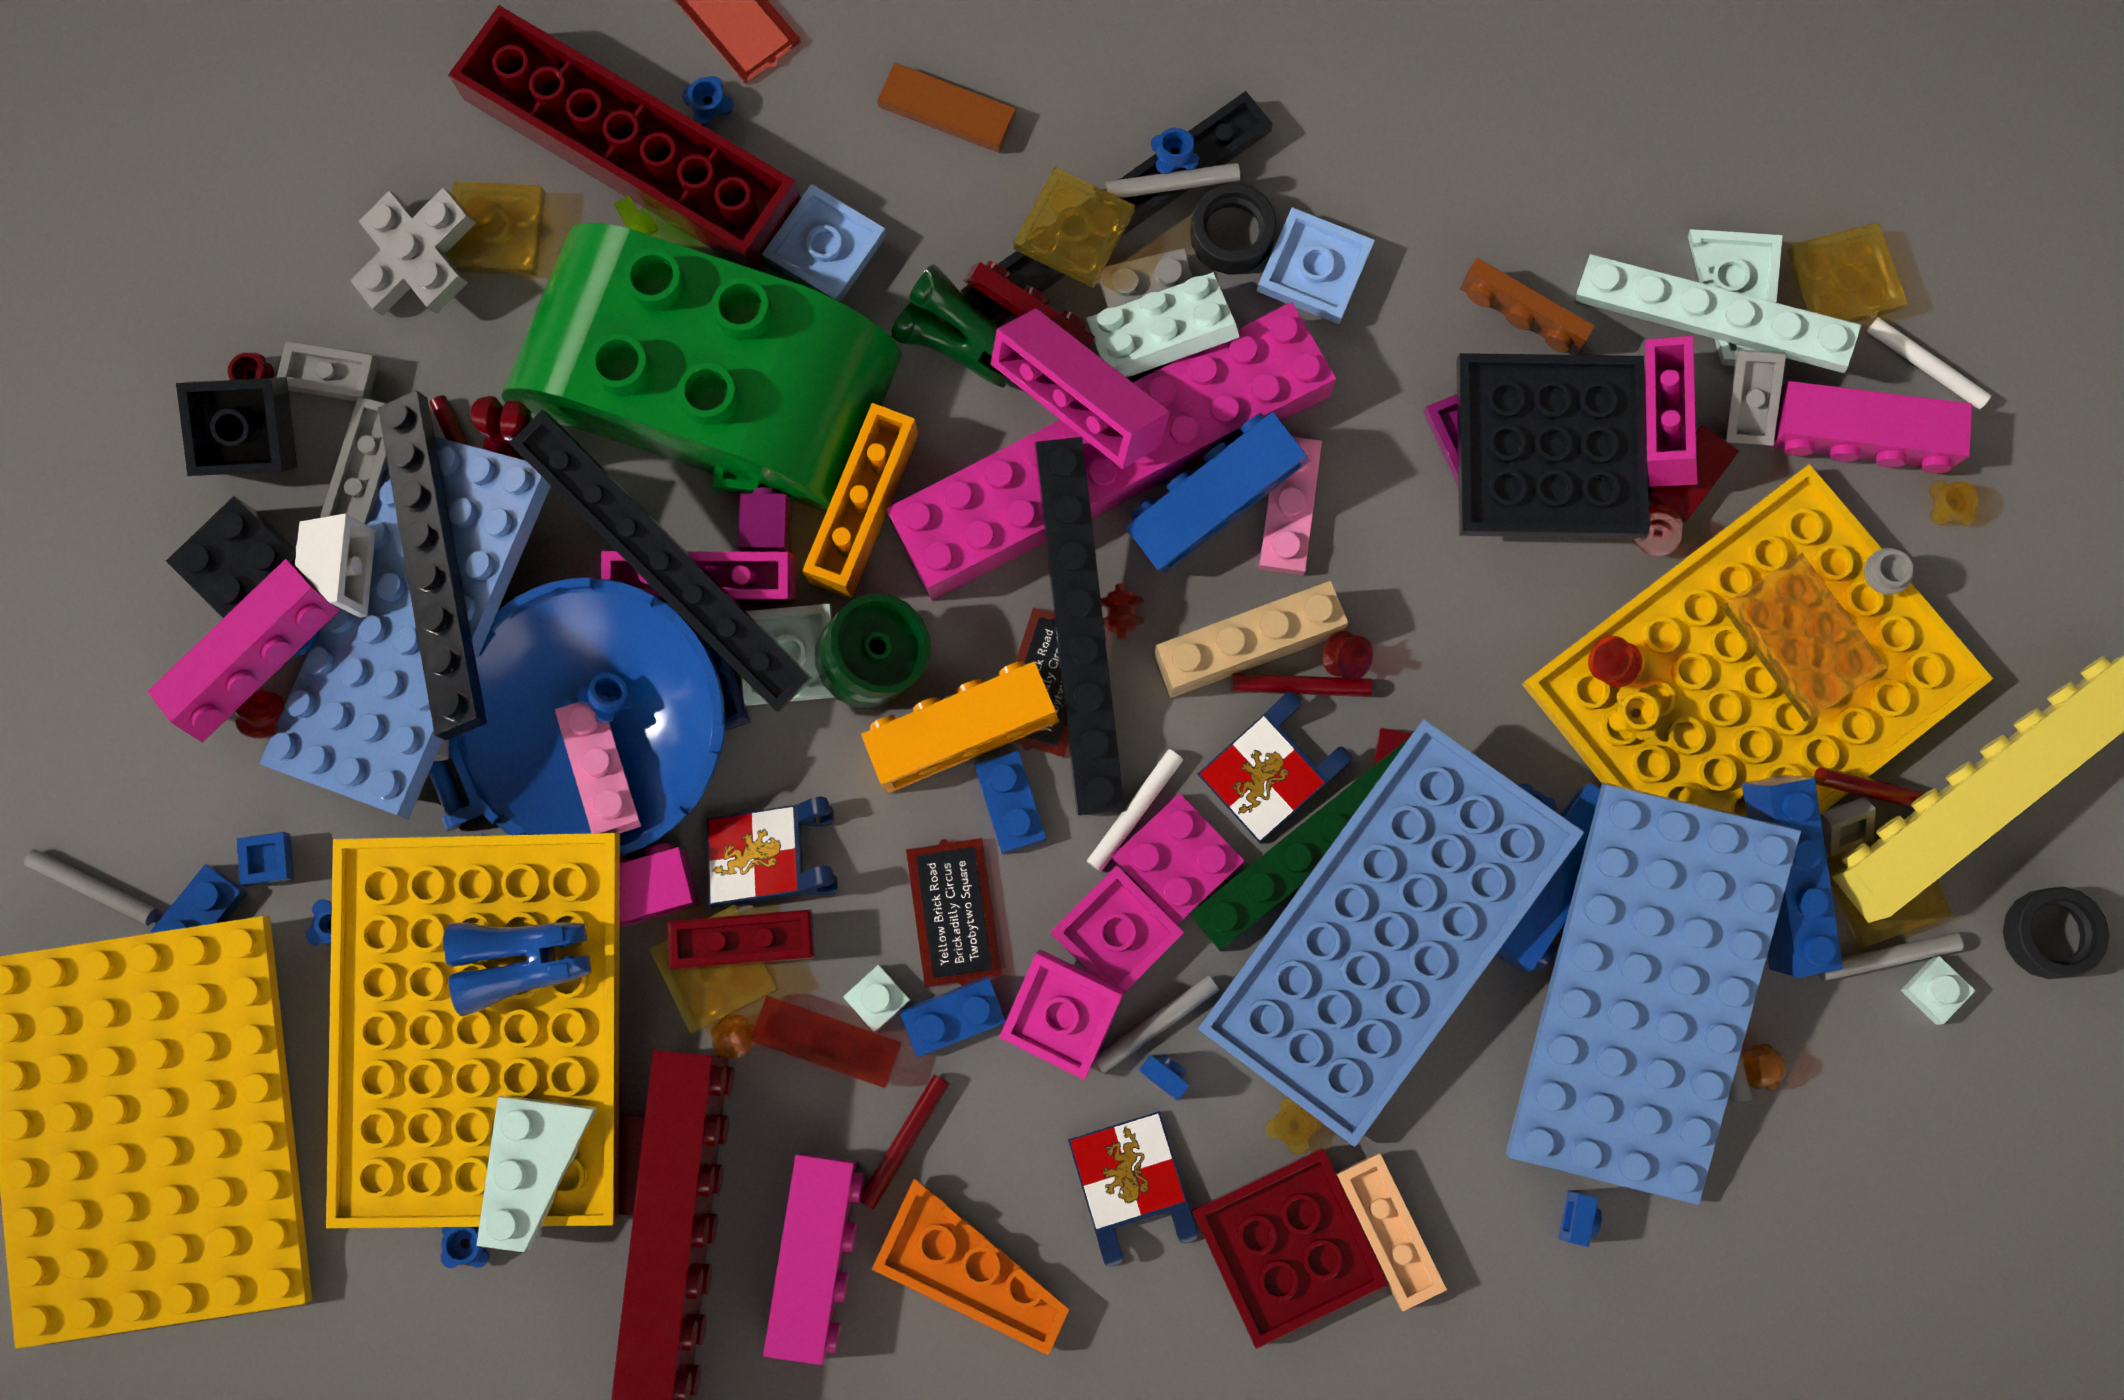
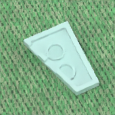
[1688,229,1783,366]
[476,1095,599,1252]

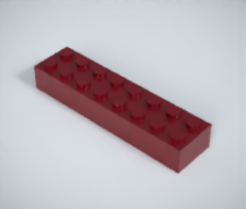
[448,5,801,270]
[611,1050,734,1400]

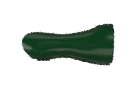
[891,264,1010,388]

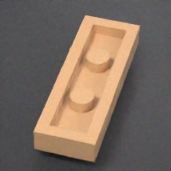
[1336,1153,1447,1311]

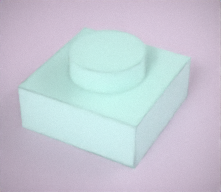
[1901,956,1976,1025]
[843,965,911,1033]

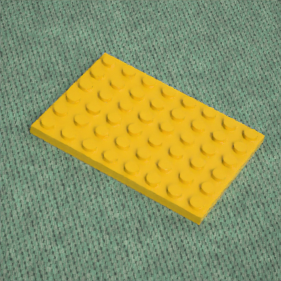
[1522,464,1993,816]
[326,833,620,1228]
[0,916,313,1349]

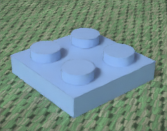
[762,184,887,302]
[1257,207,1375,324]

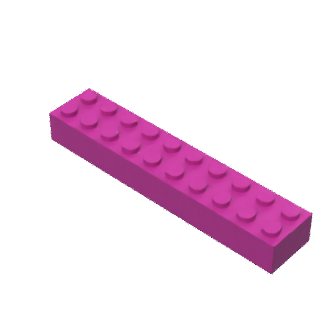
[886,302,1337,601]

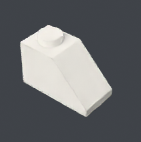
[295,514,376,618]

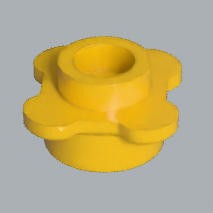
[1609,687,1663,740]

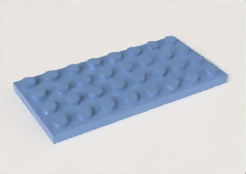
[259,437,551,820]
[1198,719,1585,1147]
[1505,782,1801,1205]

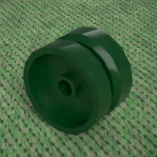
[815,593,930,708]

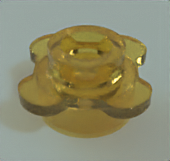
[1929,481,1978,526]
[1266,1097,1323,1155]

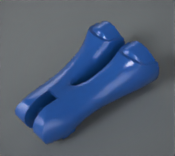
[444,922,592,1016]

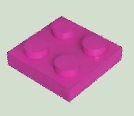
[1111,793,1245,925]
[1050,865,1184,991]
[999,949,1126,1080]

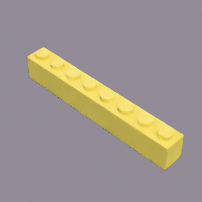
[1832,655,2124,923]

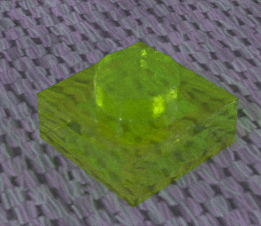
[614,196,659,236]

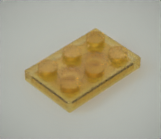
[1721,553,1888,722]

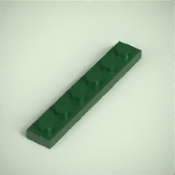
[1190,738,1409,951]

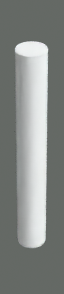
[1866,317,1992,410]
[1086,749,1183,872]

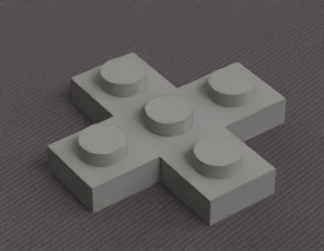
[350,187,476,316]

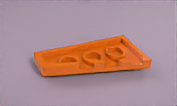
[872,1178,1070,1356]

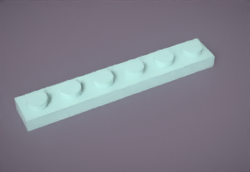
[1575,254,1861,373]

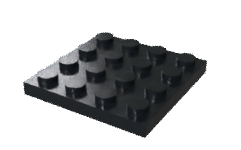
[1456,353,1650,539]

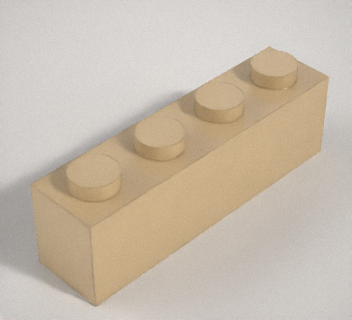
[1154,580,1348,698]

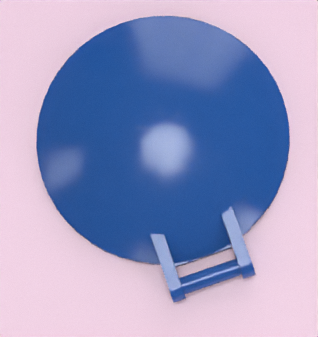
[429,578,725,856]

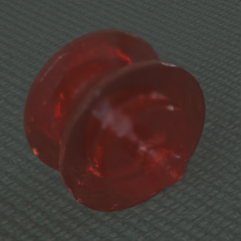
[1634,504,1683,556]
[1101,584,1145,640]
[1322,631,1373,681]
[1588,636,1643,688]
[235,690,284,739]

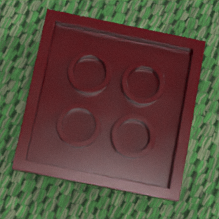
[1191,1148,1389,1349]

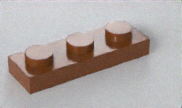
[1460,258,1595,355]

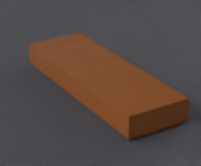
[877,62,1016,153]

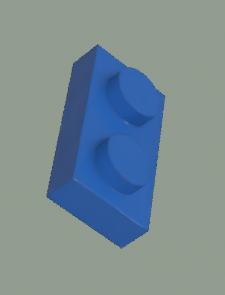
[974,750,1046,854]
[148,864,248,934]
[900,975,1006,1058]

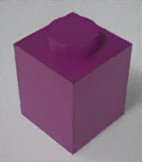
[738,487,792,553]

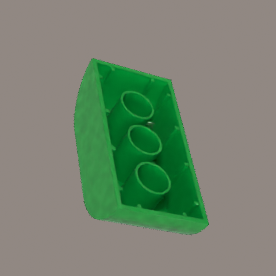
[501,223,902,512]

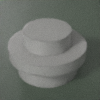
[1864,548,1913,595]

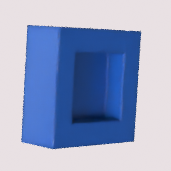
[237,832,294,887]
[1138,1053,1189,1100]
[1558,1191,1602,1247]

